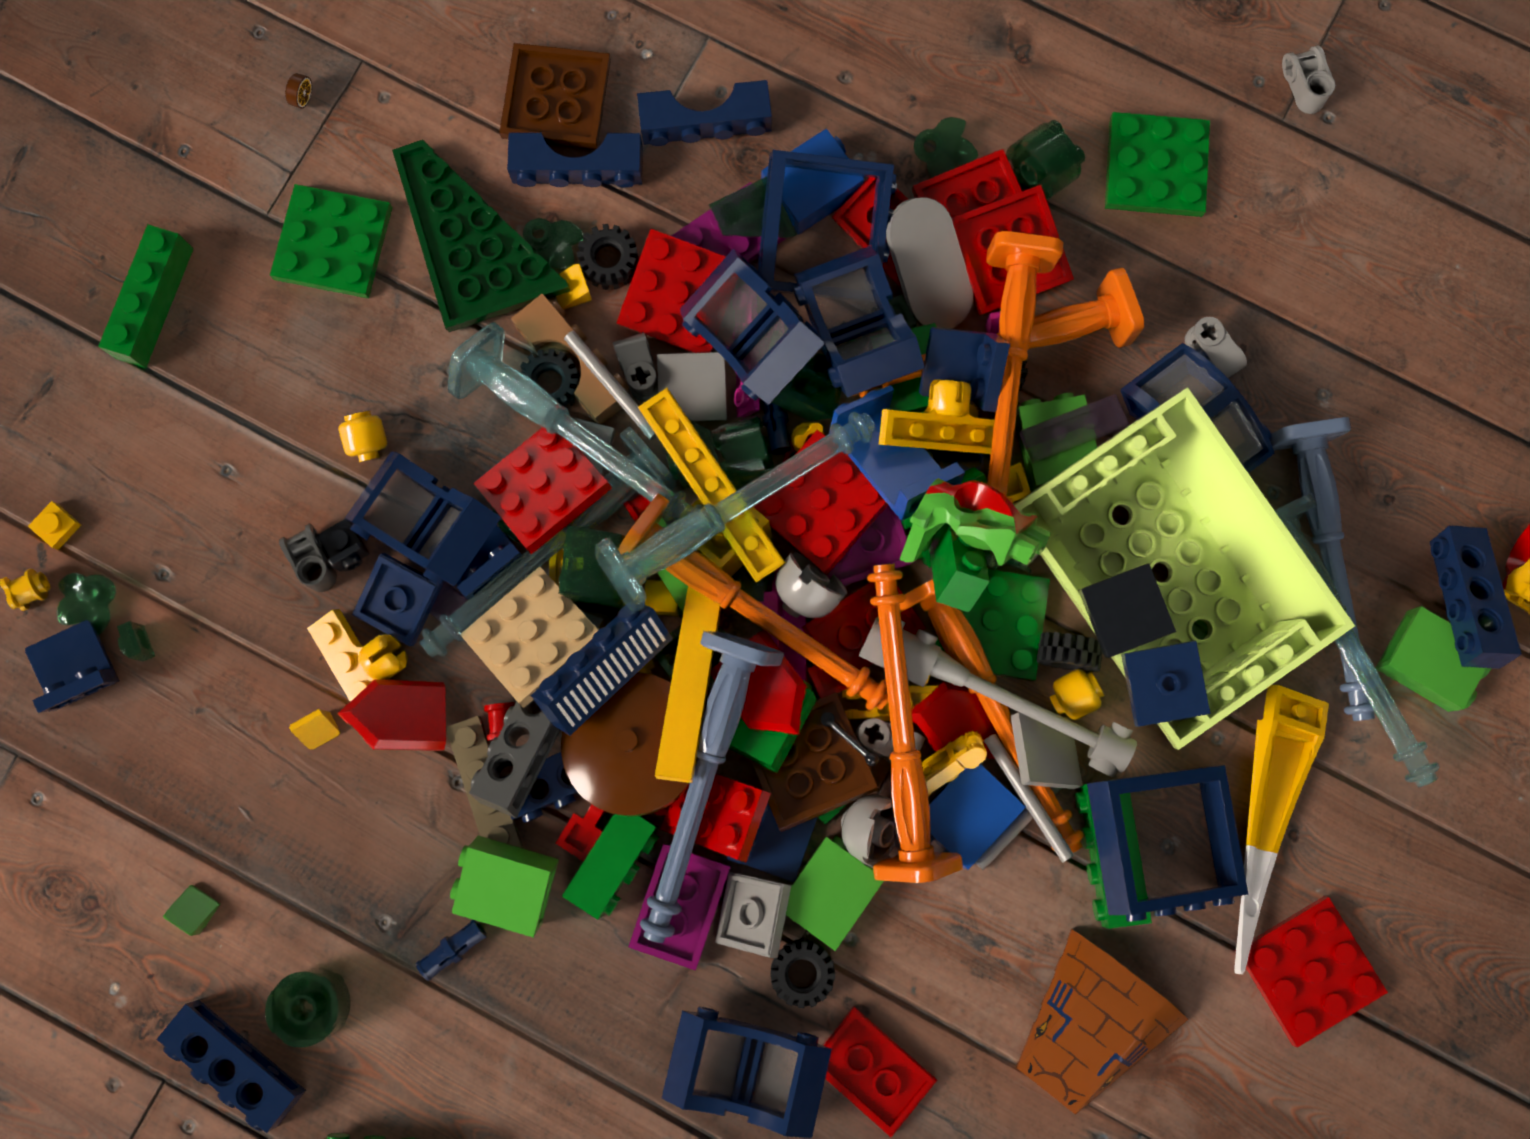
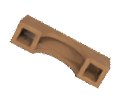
[511,294,629,425]

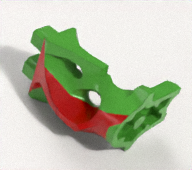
[900,478,1051,566]

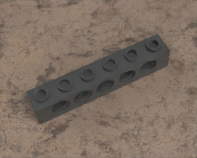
[469,611,607,818]

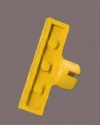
[879,379,995,454]
[307,609,408,701]

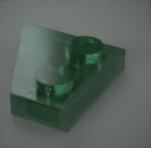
[708,177,797,238]

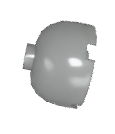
[775,552,847,618]
[841,794,901,868]

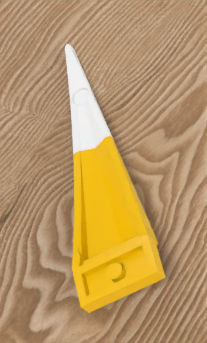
[1234,685,1329,974]

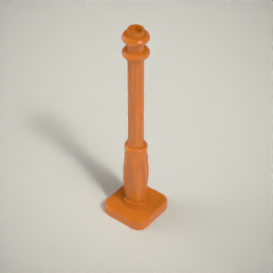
[986,231,1064,504]
[853,267,1144,398]
[611,493,888,710]
[867,563,963,883]
[899,579,1084,853]

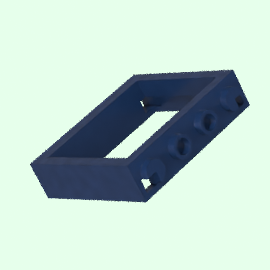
[758,150,897,303]
[1087,765,1248,922]

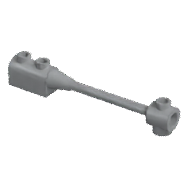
[859,617,1137,778]

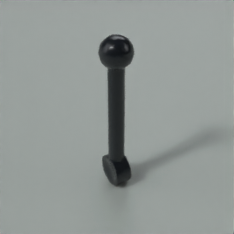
[821,712,879,766]

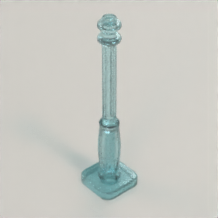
[448,322,708,534]
[595,412,876,614]
[419,426,678,657]
[1274,493,1440,788]

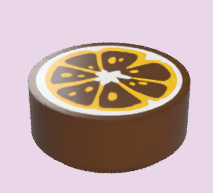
[285,73,312,109]

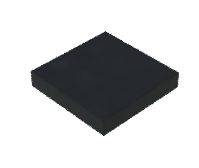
[1078,563,1176,658]

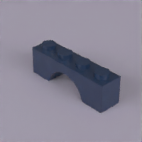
[637,80,772,146]
[507,133,643,188]

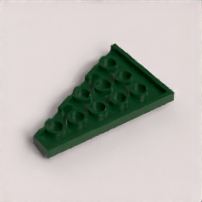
[392,139,571,332]

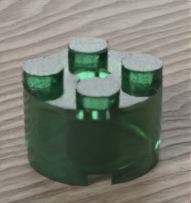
[1006,120,1085,201]
[711,415,776,492]
[265,968,351,1048]

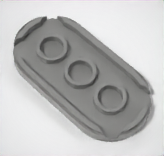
[886,197,973,329]

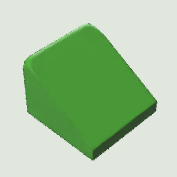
[163,885,220,936]

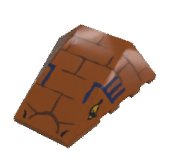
[1016,929,1189,1115]

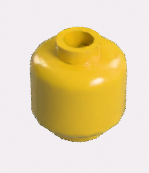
[338,411,387,462]
[1049,668,1105,720]

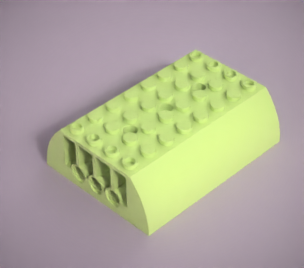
[1014,387,1355,750]

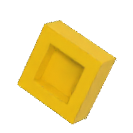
[28,501,81,550]

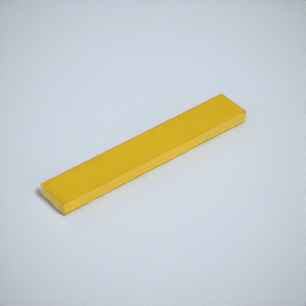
[638,388,785,583]
[655,586,722,783]

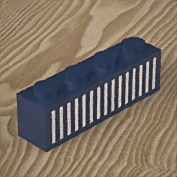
[531,600,673,736]

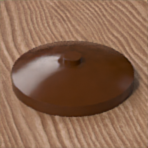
[561,672,698,816]

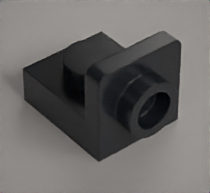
[317,519,370,572]

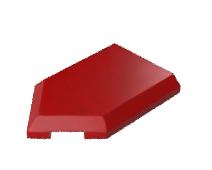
[710,630,807,735]
[337,679,446,751]
[911,682,1010,759]

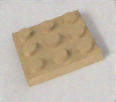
[460,566,598,708]

